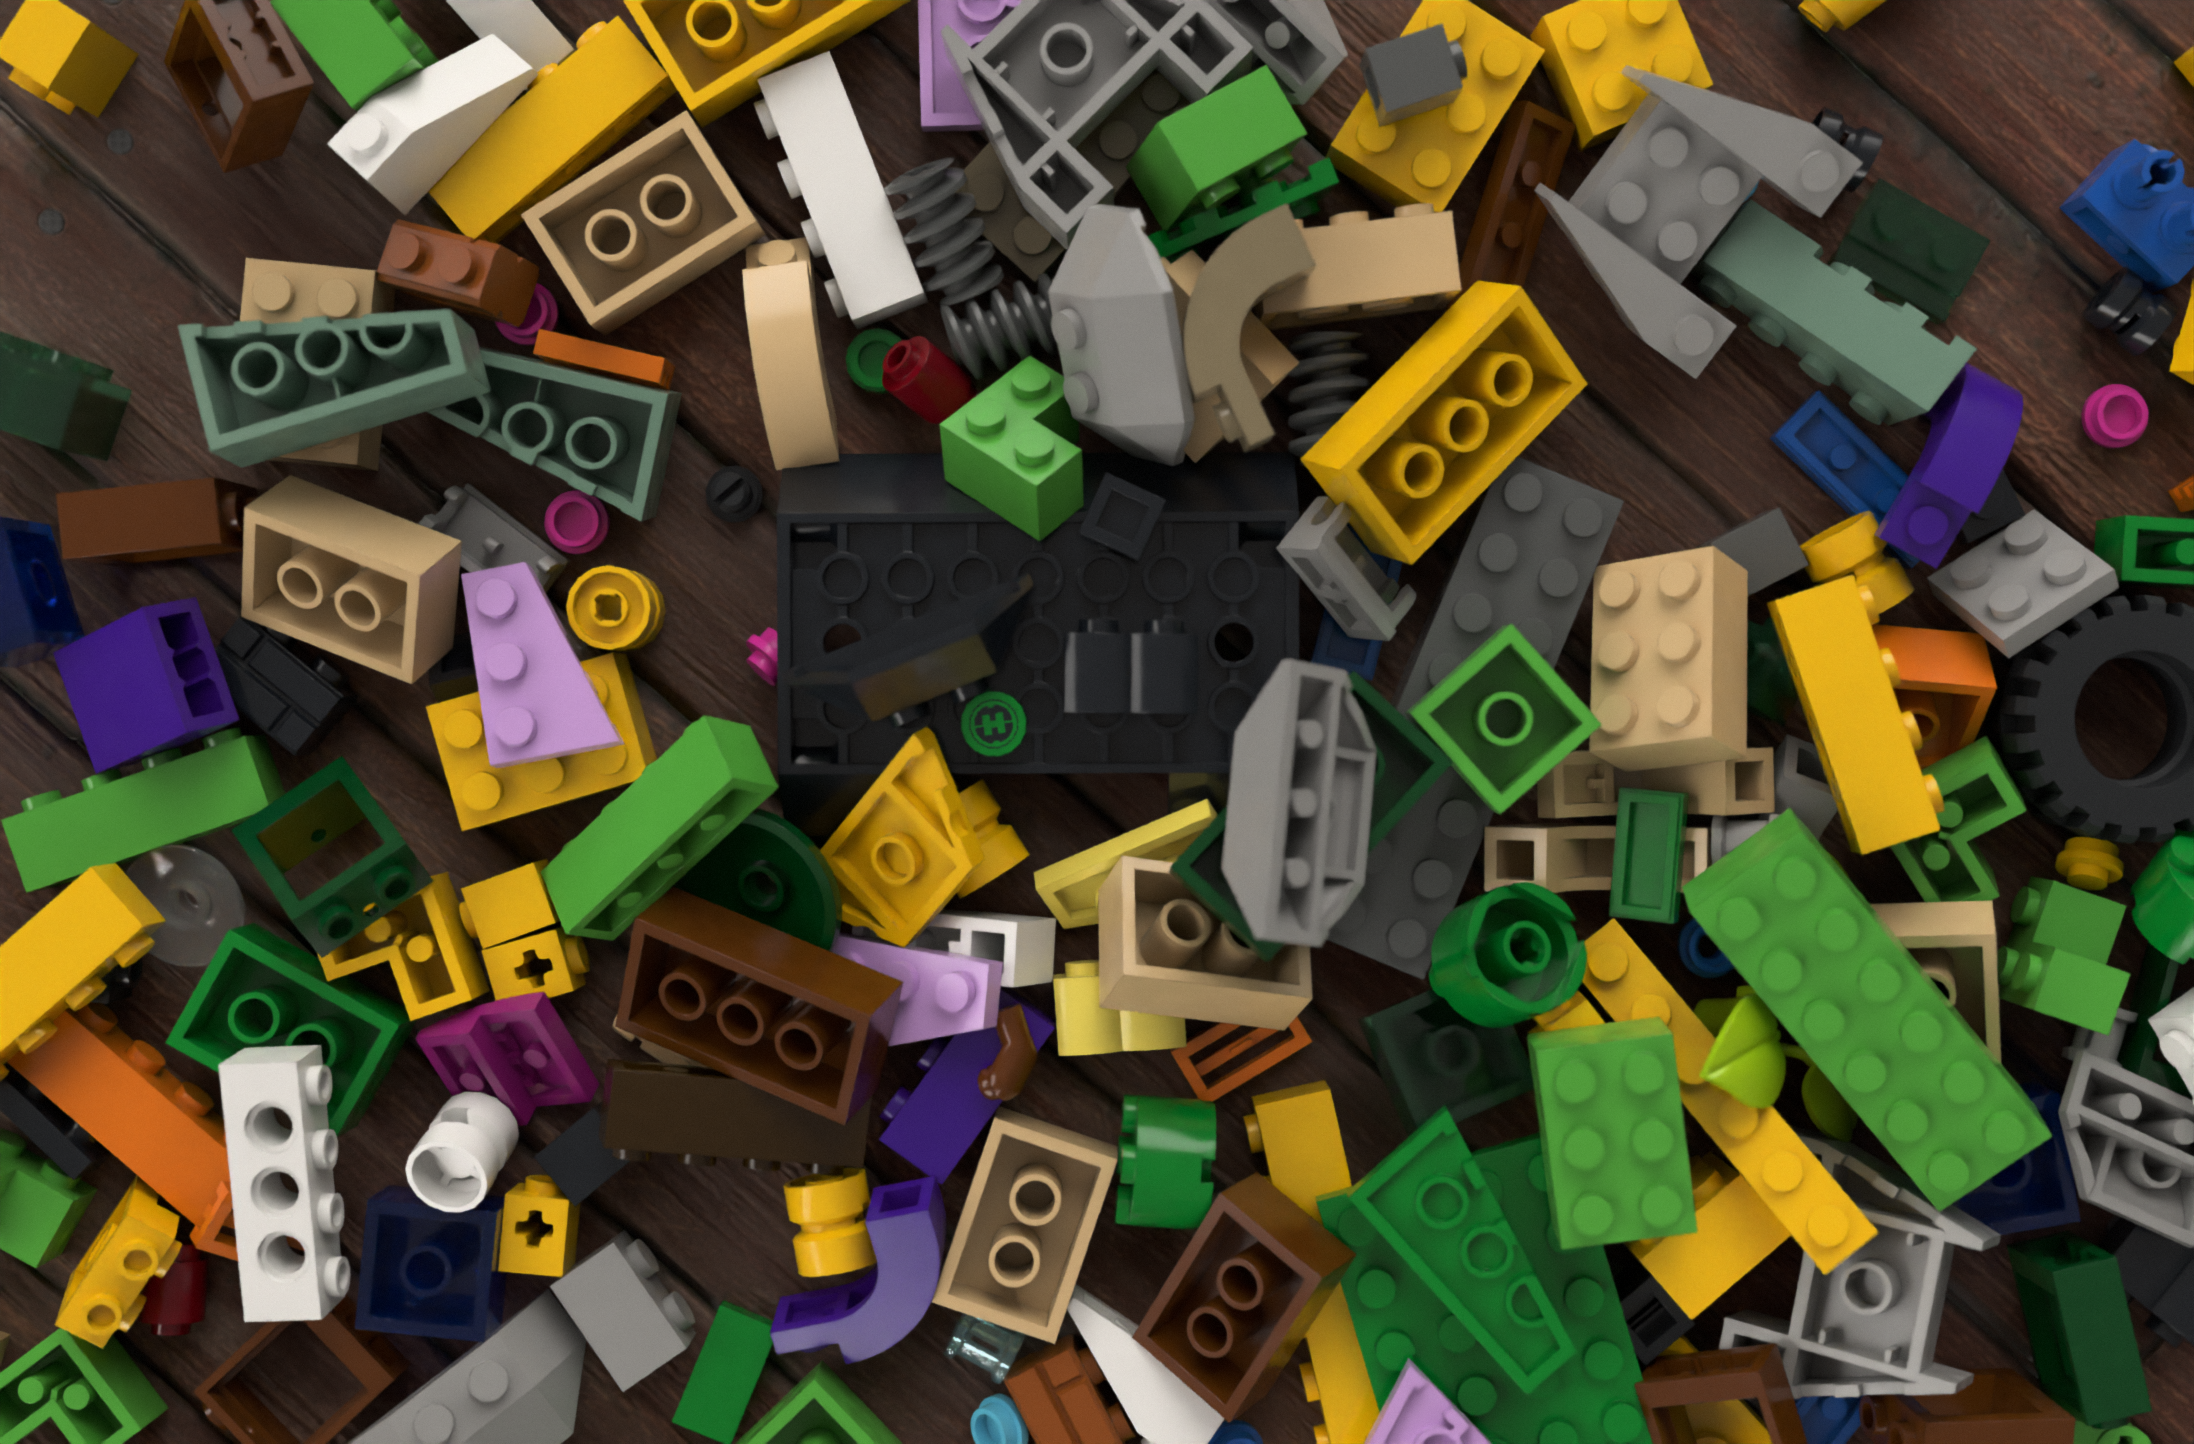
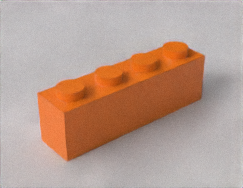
[7,1002,230,1226]

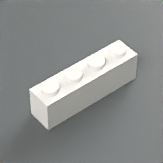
[754,51,928,329]

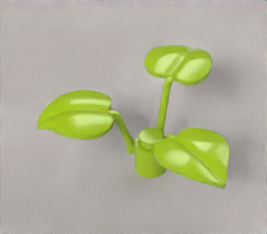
[1694,851,1859,1142]

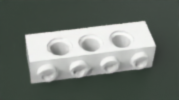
[219,1045,350,1322]

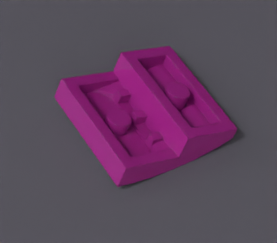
[415,992,599,1126]

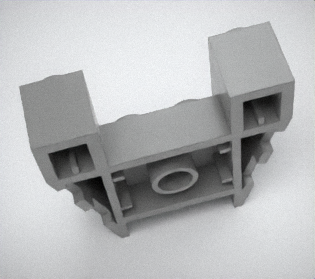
[941,0,1254,250]
[1534,65,1863,379]
[1719,1125,2001,1399]

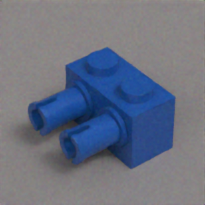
[2059,139,2194,293]

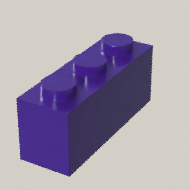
[879,986,1056,1185]

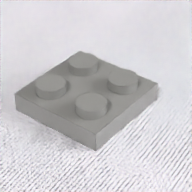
[1927,509,2119,658]

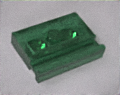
[1828,178,1991,325]

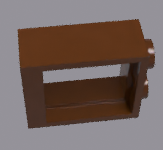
[164,0,314,173]
[56,477,258,566]
[193,1295,411,1444]
[1634,1343,1808,1444]
[1859,1368,2076,1444]

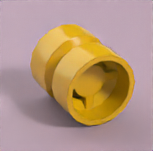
[1799,510,1915,614]
[566,565,666,652]
[957,779,1030,898]
[783,1167,877,1277]

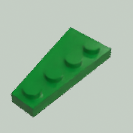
[1147,157,1339,264]
[1347,1105,1577,1395]

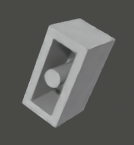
[550,1230,696,1392]

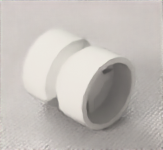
[405,1092,519,1213]

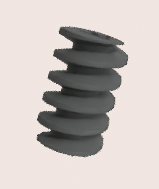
[884,157,1004,305]
[940,273,1058,380]
[1288,331,1370,466]

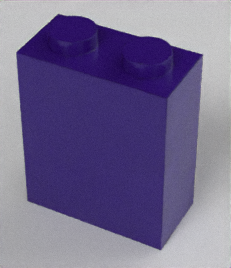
[53,597,239,774]

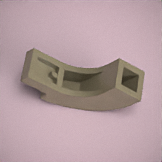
[1181,204,1316,453]

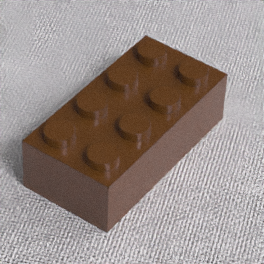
[615,887,903,1125]

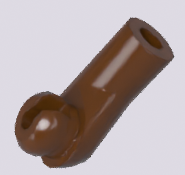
[977,1003,1038,1101]

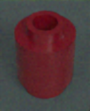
[882,336,977,424]
[138,1239,209,1336]

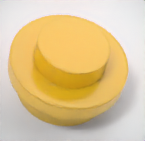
[2055,837,2124,890]

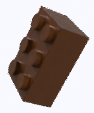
[1132,1172,1357,1423]

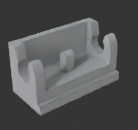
[419,483,570,593]
[1276,496,1416,641]

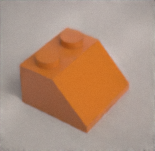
[1871,624,1997,770]

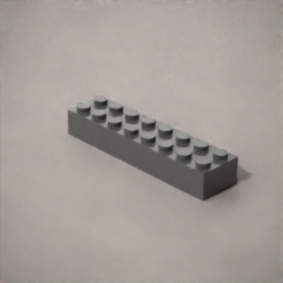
[1326,456,1624,980]

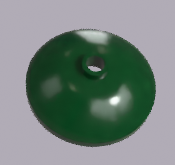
[664,808,842,952]

